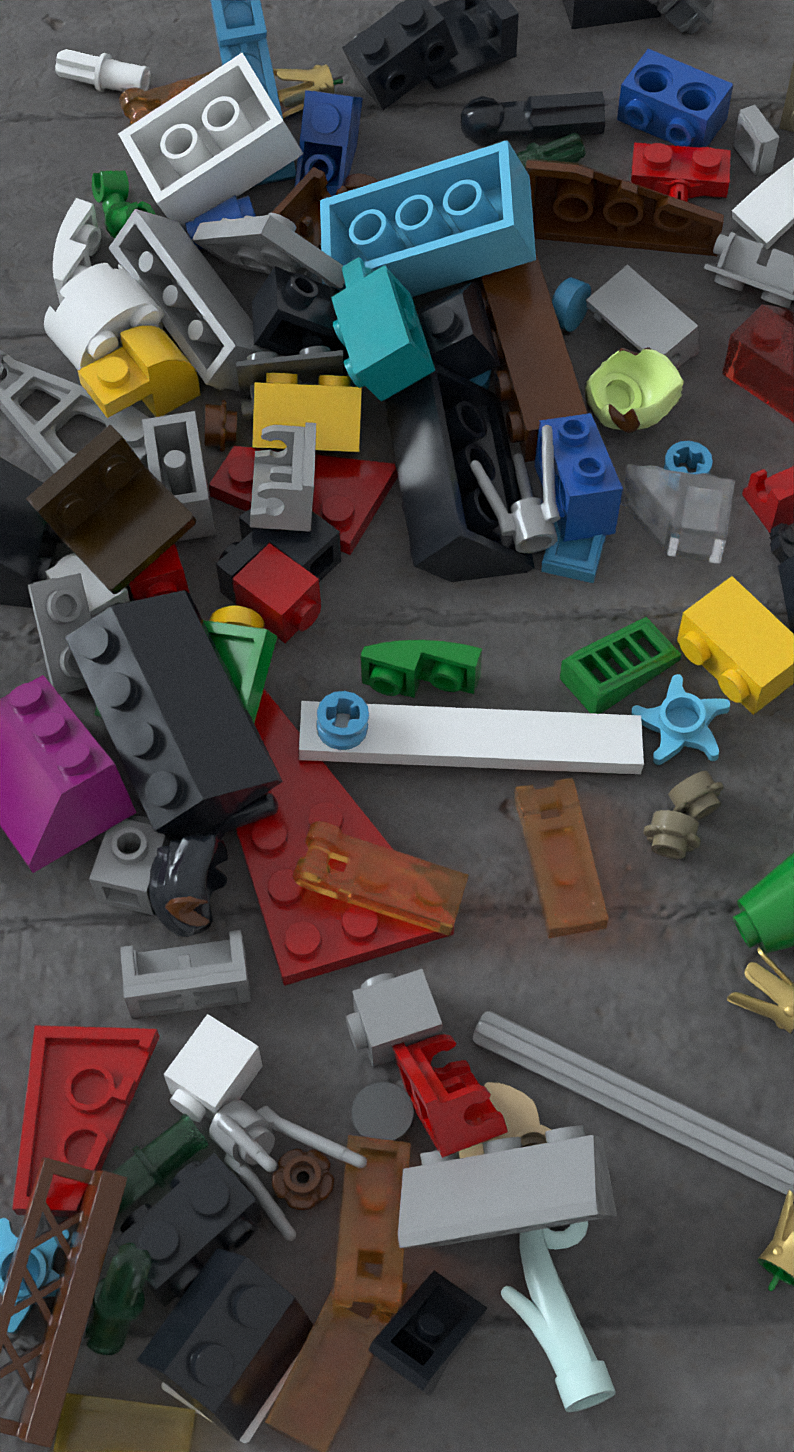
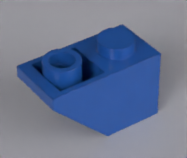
[295,90,363,196]

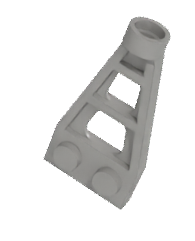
[0,350,149,473]

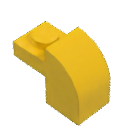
[78,325,201,418]

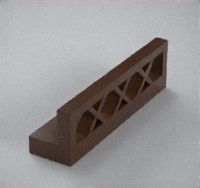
[0,1157,128,1448]

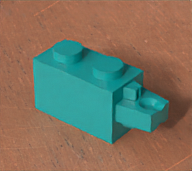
[331,257,435,402]

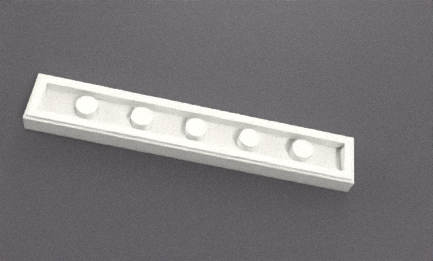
[299,701,644,774]

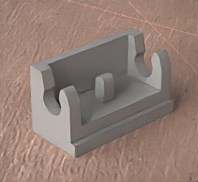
[586,264,700,369]
[250,422,316,531]
[120,930,251,1019]

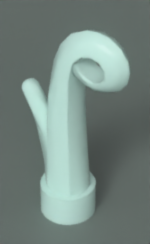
[501,1221,616,1412]

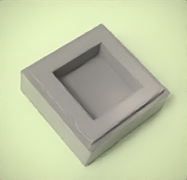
[733,104,779,177]

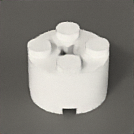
[44,263,164,370]

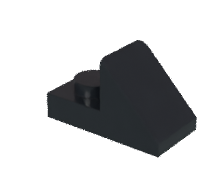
[368,1270,487,1397]

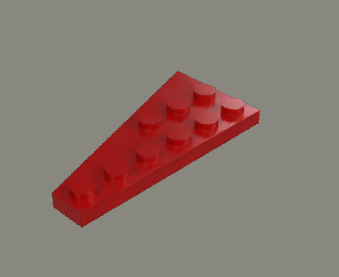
[235,689,454,986]

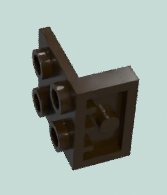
[26,424,197,594]

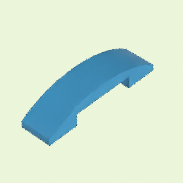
[210,0,296,186]

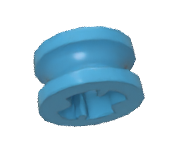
[662,441,713,495]
[316,691,369,750]

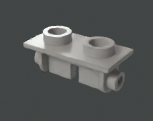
[704,232,794,308]
[28,573,91,695]

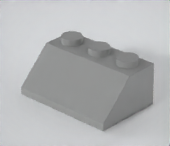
[398,1125,617,1248]

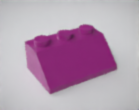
[0,675,137,873]

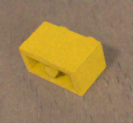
[252,373,362,452]
[677,576,794,715]

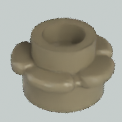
[668,771,724,821]
[643,810,701,859]

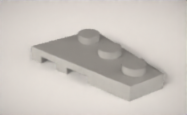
[192,213,345,289]

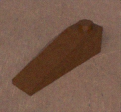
[526,159,724,257]

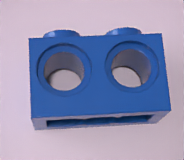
[617,49,733,148]
[534,413,623,542]

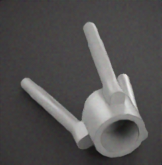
[470,425,560,553]
[209,1100,367,1241]

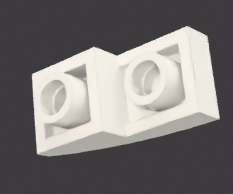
[732,158,794,250]
[53,198,101,304]

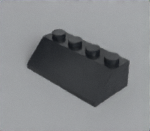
[385,362,535,582]
[65,590,283,840]

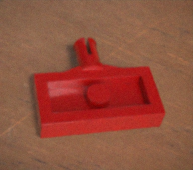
[631,142,731,202]

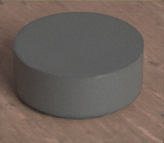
[351,1082,414,1149]

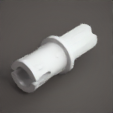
[55,49,151,97]

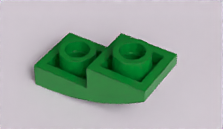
[360,640,482,698]

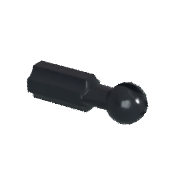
[461,91,605,145]

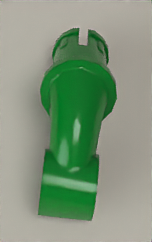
[92,171,155,239]

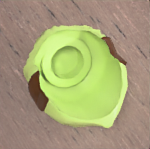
[585,347,684,433]

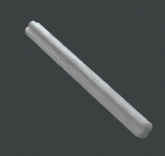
[473,1011,794,1196]

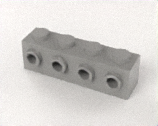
[109,209,273,391]

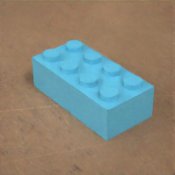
[320,140,536,297]

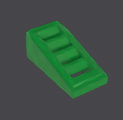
[560,617,682,714]

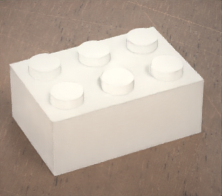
[118,53,303,230]

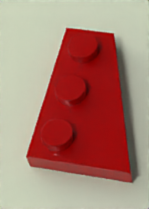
[208,446,398,555]
[12,1025,160,1217]

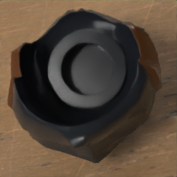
[148,833,228,937]

